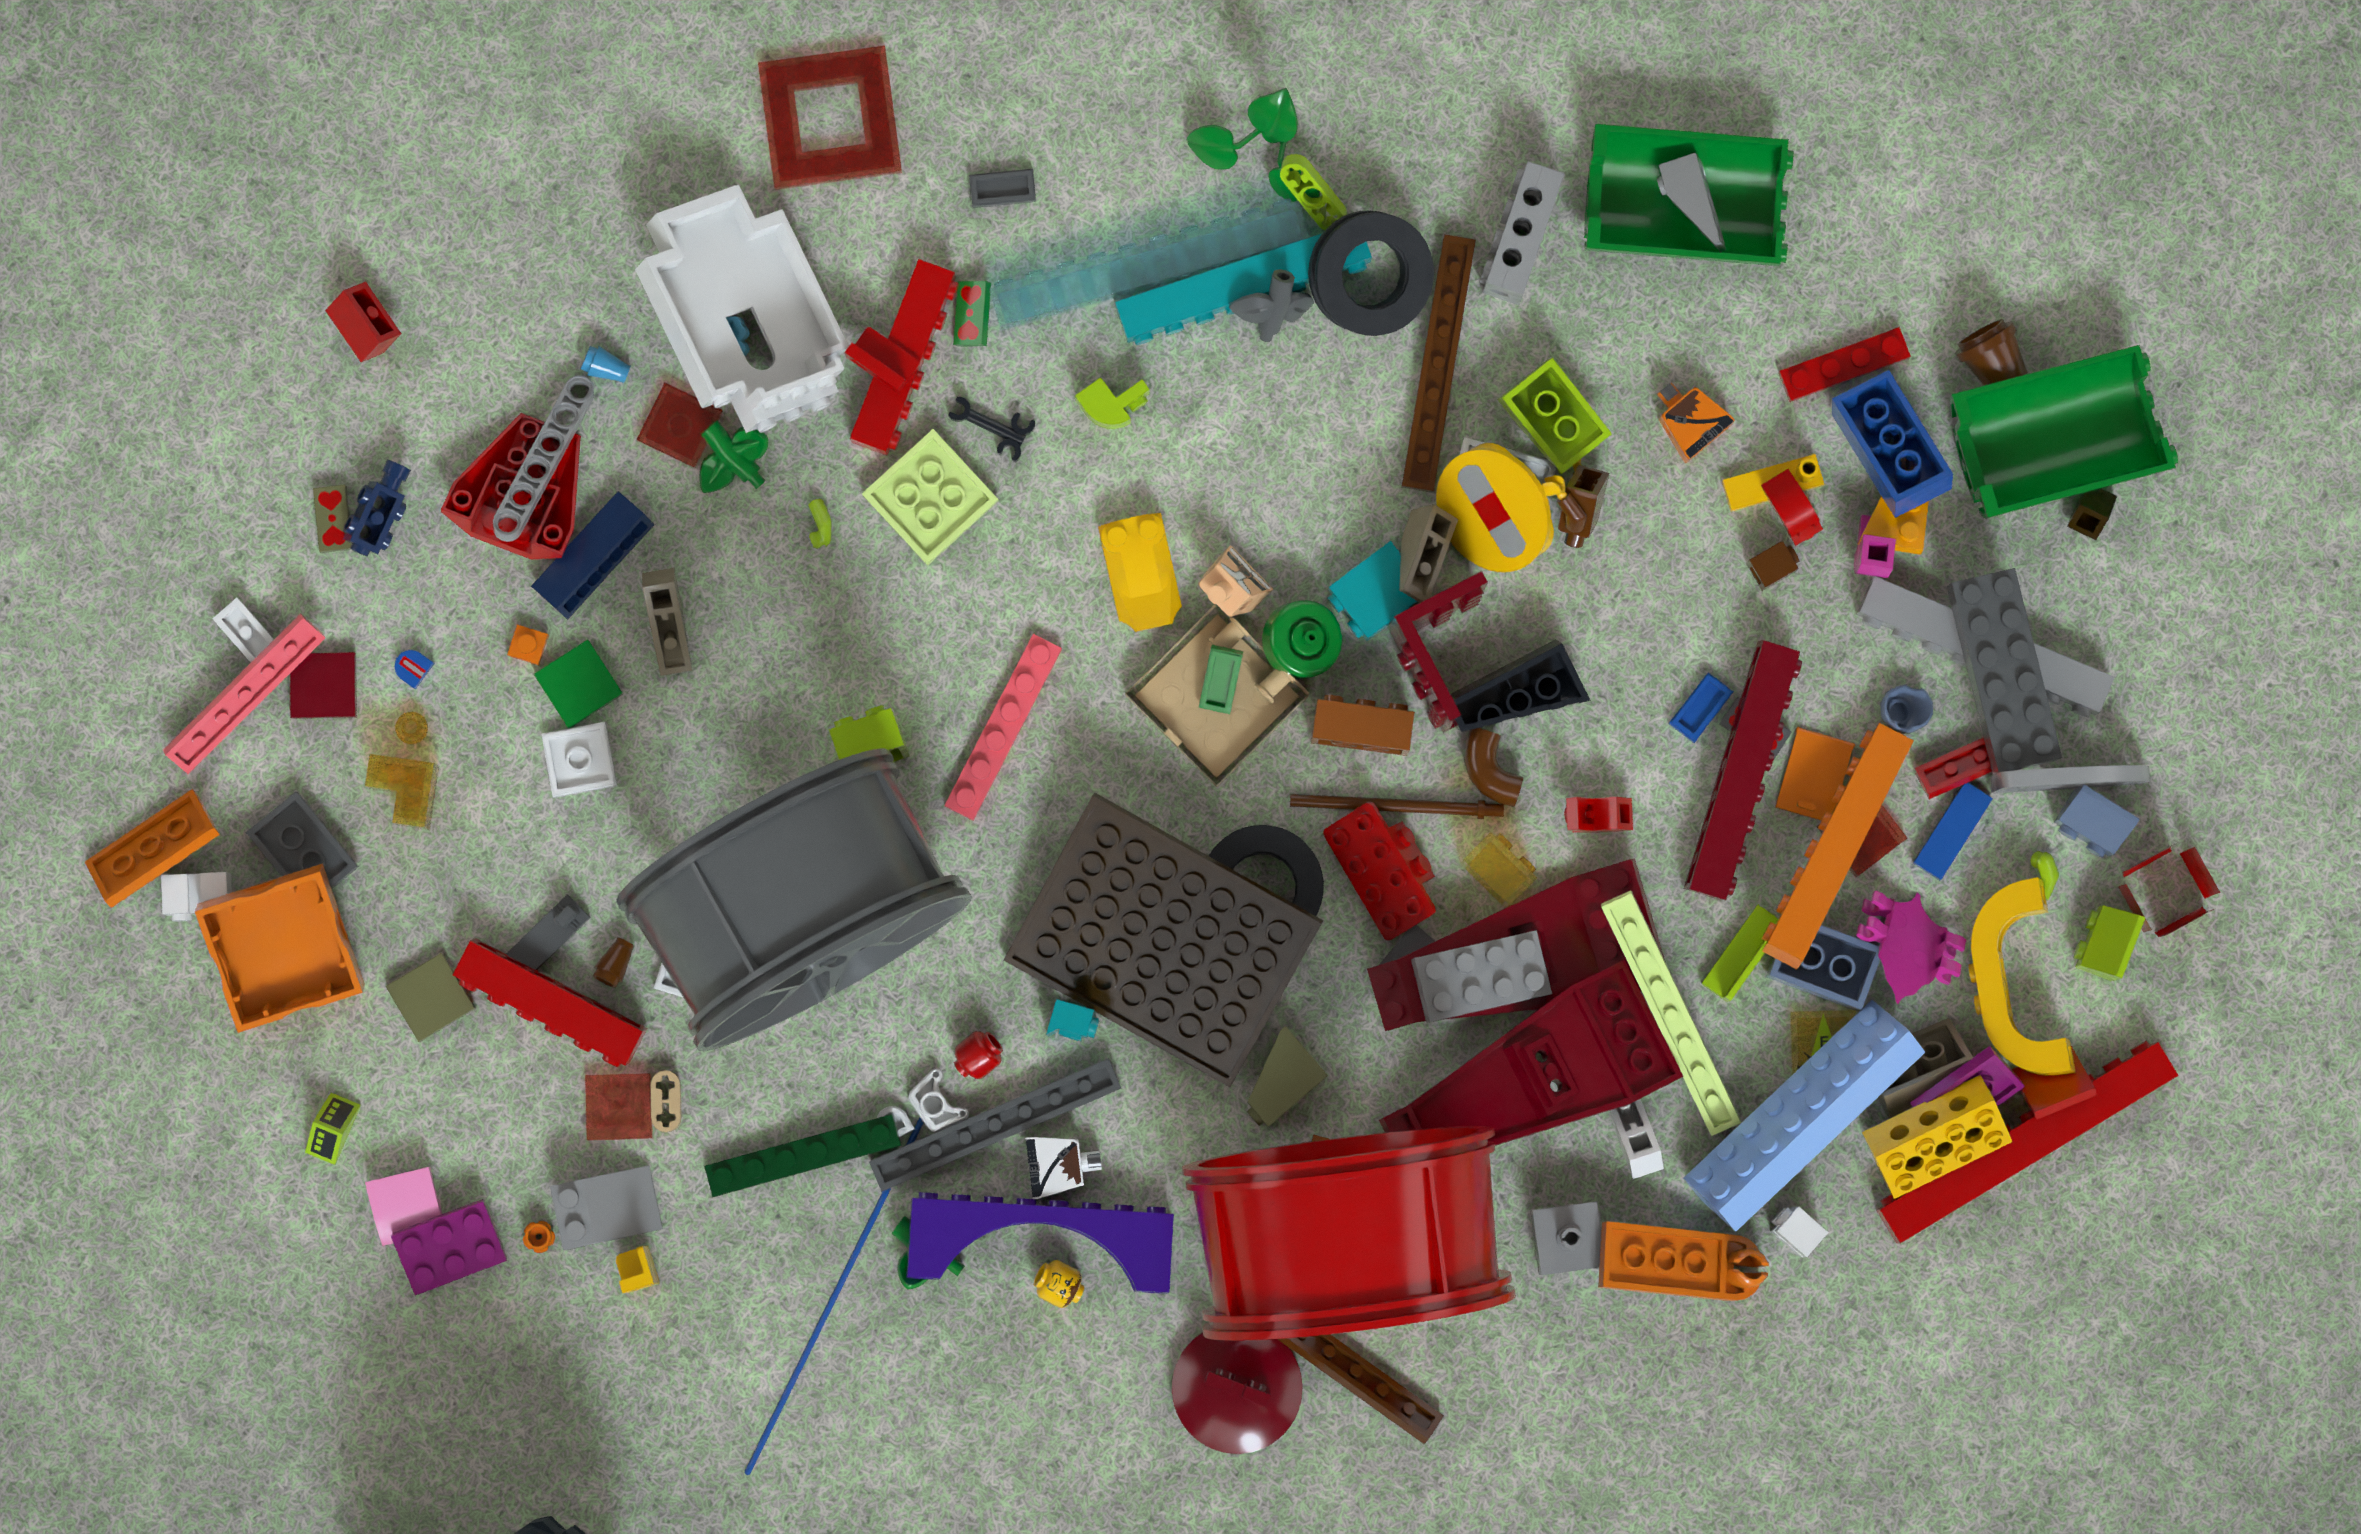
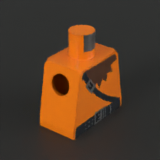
[1657,382,1735,463]

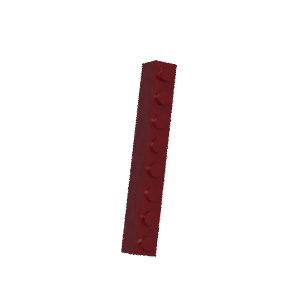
[1683,640,1802,900]

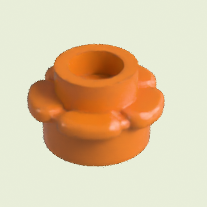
[523,1221,555,1253]

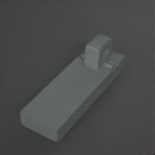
[506,894,591,970]

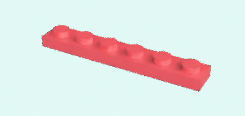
[163,613,325,774]
[944,634,1062,821]

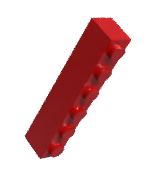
[850,259,959,456]
[452,938,648,1067]

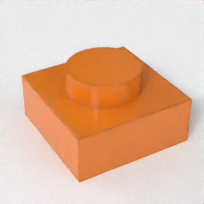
[507,624,549,666]

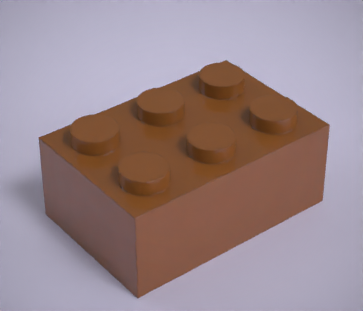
[1311,695,1415,756]

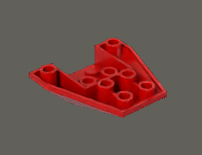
[441,413,581,560]

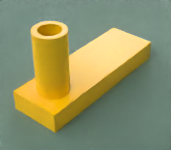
[1722,454,1824,512]

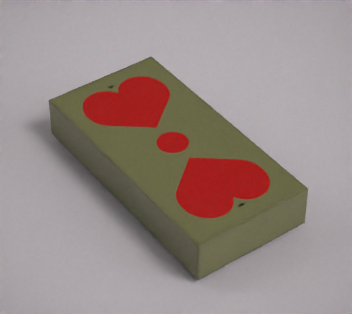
[313,485,352,553]

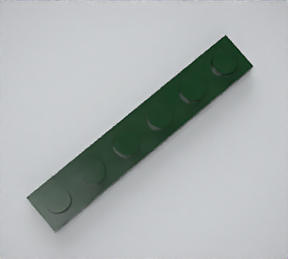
[704,1114,902,1197]

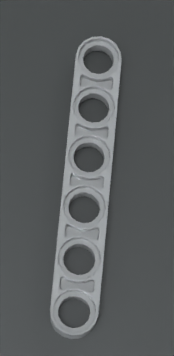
[493,375,594,542]

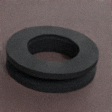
[1308,210,1434,336]
[1209,825,1324,916]

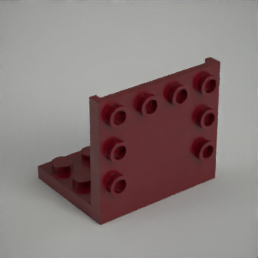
[1389,571,1488,733]

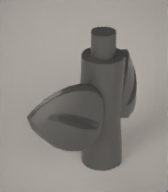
[1229,269,1314,342]

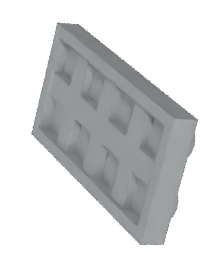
[1411,930,1552,1023]

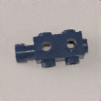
[343,459,411,557]

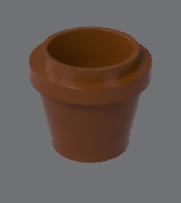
[1955,319,2028,386]

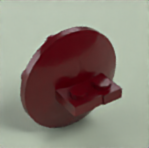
[1172,1332,1303,1454]

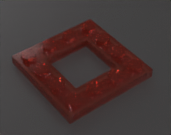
[758,45,902,190]

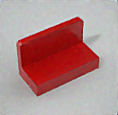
[844,327,920,394]

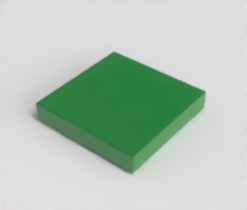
[534,639,623,729]

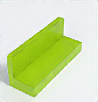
[1701,904,1778,1002]

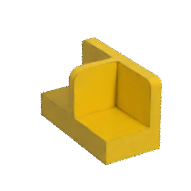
[616,1246,660,1294]

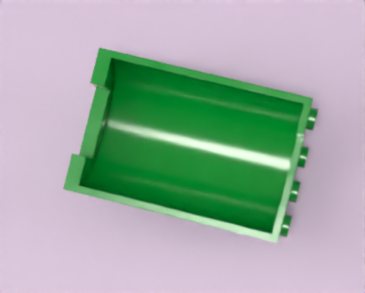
[1584,124,1794,266]
[1950,345,2178,519]

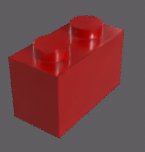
[325,281,402,362]

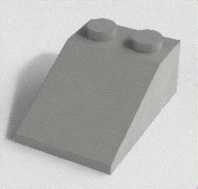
[550,1165,663,1250]

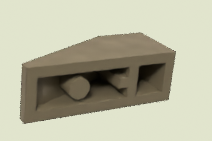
[1399,504,1458,603]
[642,568,692,676]

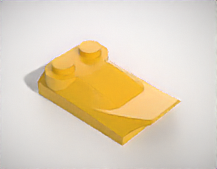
[1098,513,1182,632]

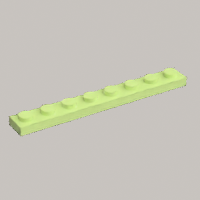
[1601,890,1741,1136]

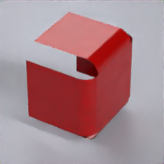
[2118,842,2220,937]

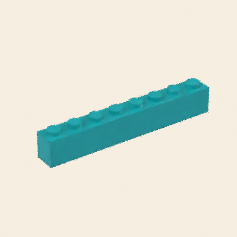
[1115,234,1372,345]

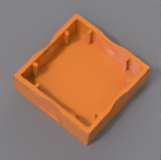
[195,863,365,1033]

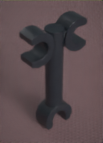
[948,397,1035,463]

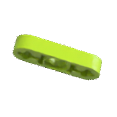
[1280,154,1347,231]

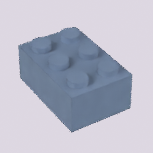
[1766,925,1880,1011]

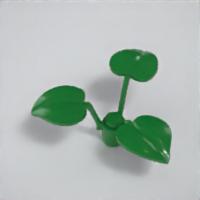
[1186,88,1321,204]

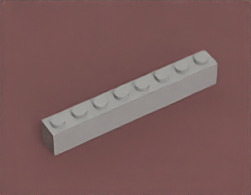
[1856,576,2115,718]

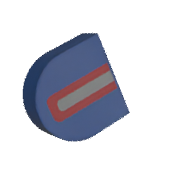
[394,650,435,690]

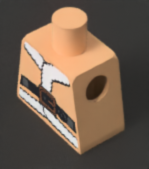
[1198,545,1273,617]

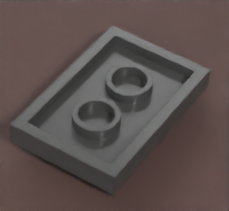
[246,791,359,889]

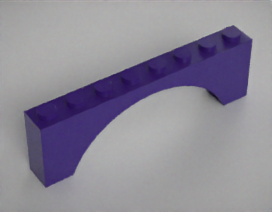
[906,1192,1174,1294]

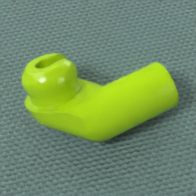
[808,499,832,549]
[2030,851,2059,901]

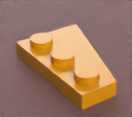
[1857,469,1929,555]

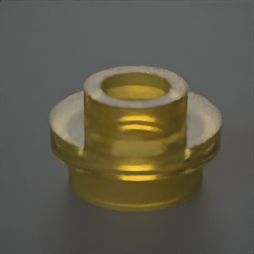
[395,712,428,744]

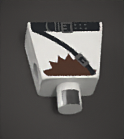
[1025,1137,1102,1199]

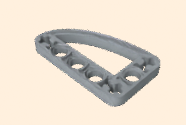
[1990,765,2150,794]

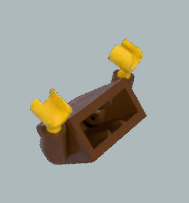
[1542,459,1610,548]

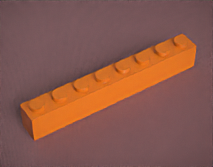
[1761,723,1914,969]

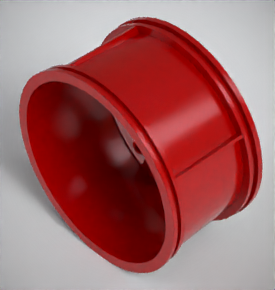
[1182,1126,1516,1341]

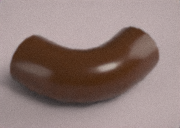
[1464,728,1523,807]

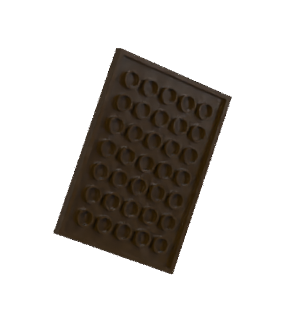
[1004,793,1324,1087]

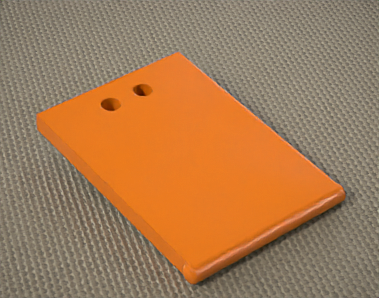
[1775,727,1855,821]

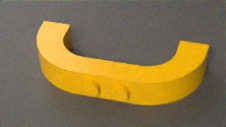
[1968,877,2076,1076]

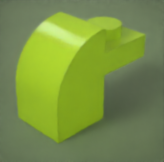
[1075,377,1150,429]

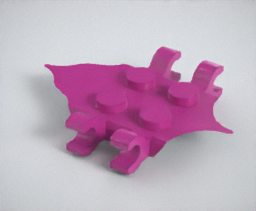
[1856,891,1966,1004]

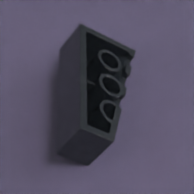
[1450,639,1591,732]

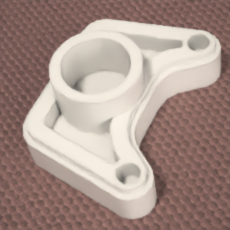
[908,1068,969,1133]

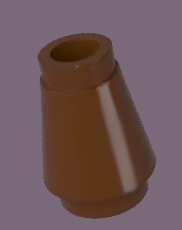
[593,937,635,988]

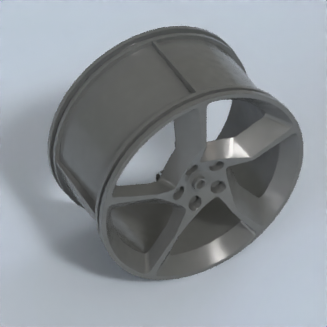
[616,749,972,1051]

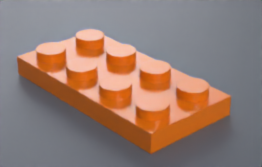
[85,789,220,908]

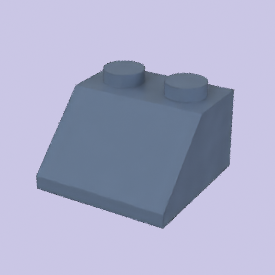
[2054,785,2140,858]

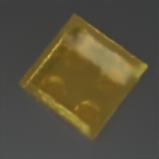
[1460,832,1537,908]

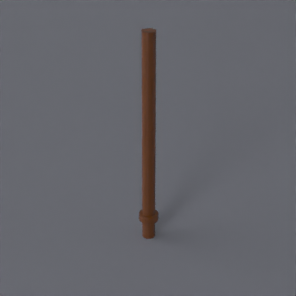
[1290,794,1504,819]

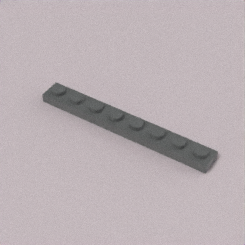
[869,1058,1122,1192]

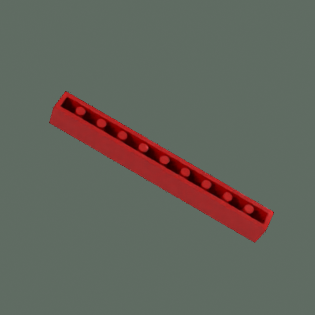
[1876,1040,2179,1244]

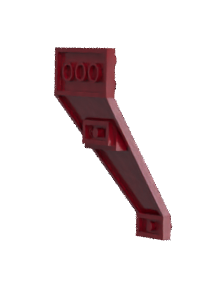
[1367,858,1666,1031]
[1379,960,1684,1146]

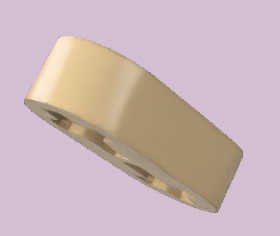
[651,1070,682,1133]

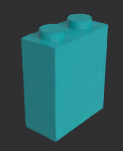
[1327,541,1419,641]

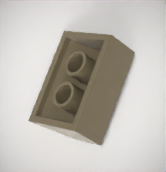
[1878,1018,1973,1119]

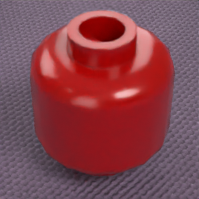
[954,1031,1003,1079]

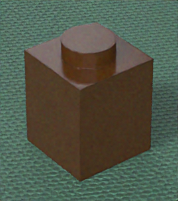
[1746,541,1800,591]

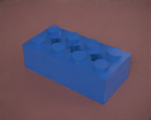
[1832,370,1953,518]

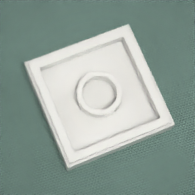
[541,722,617,798]

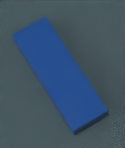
[1913,783,1993,881]

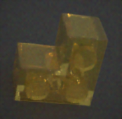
[365,754,439,830]

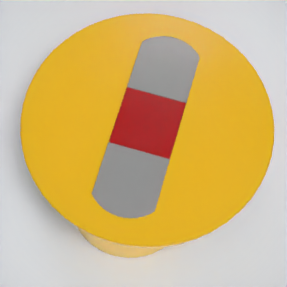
[1436,443,1554,572]

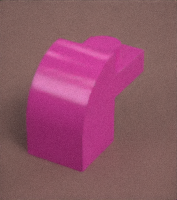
[1854,515,1896,578]

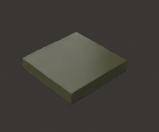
[385,953,476,1042]

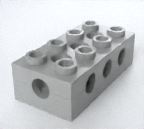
[1480,161,1564,305]

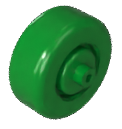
[1262,600,1342,679]

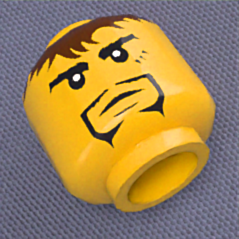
[1033,1260,1084,1308]

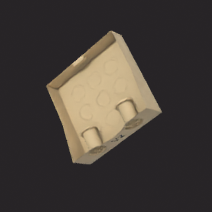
[1125,604,1309,787]

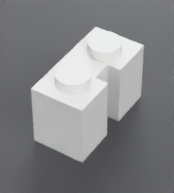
[161,872,232,922]
[1771,1206,1829,1257]

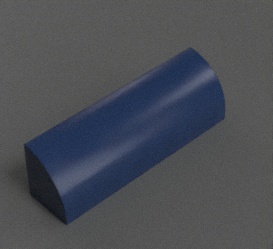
[531,491,655,620]

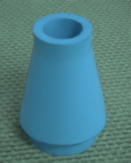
[581,346,631,383]

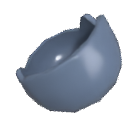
[1880,684,1933,734]

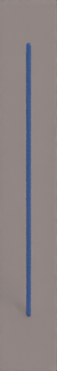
[745,1117,924,1475]

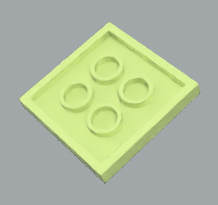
[862,429,999,566]

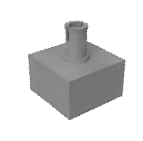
[1530,1201,1601,1275]

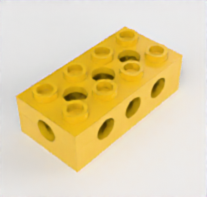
[1862,1075,2012,1199]

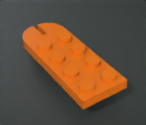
[1598,1221,1769,1301]

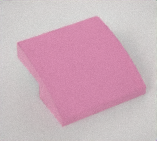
[365,1167,443,1246]

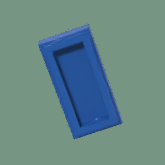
[1668,672,1734,743]

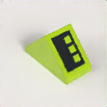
[305,1092,361,1165]

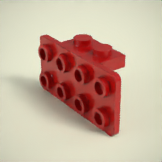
[1323,802,1436,941]

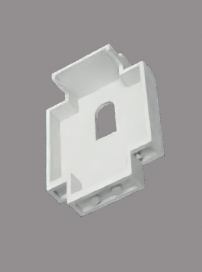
[635,184,849,433]

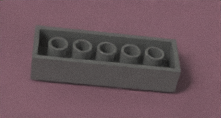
[1947,568,2062,775]

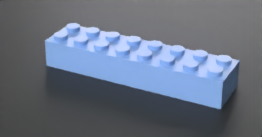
[1683,1000,1925,1232]

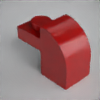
[1761,469,1823,546]
[1564,797,1633,833]

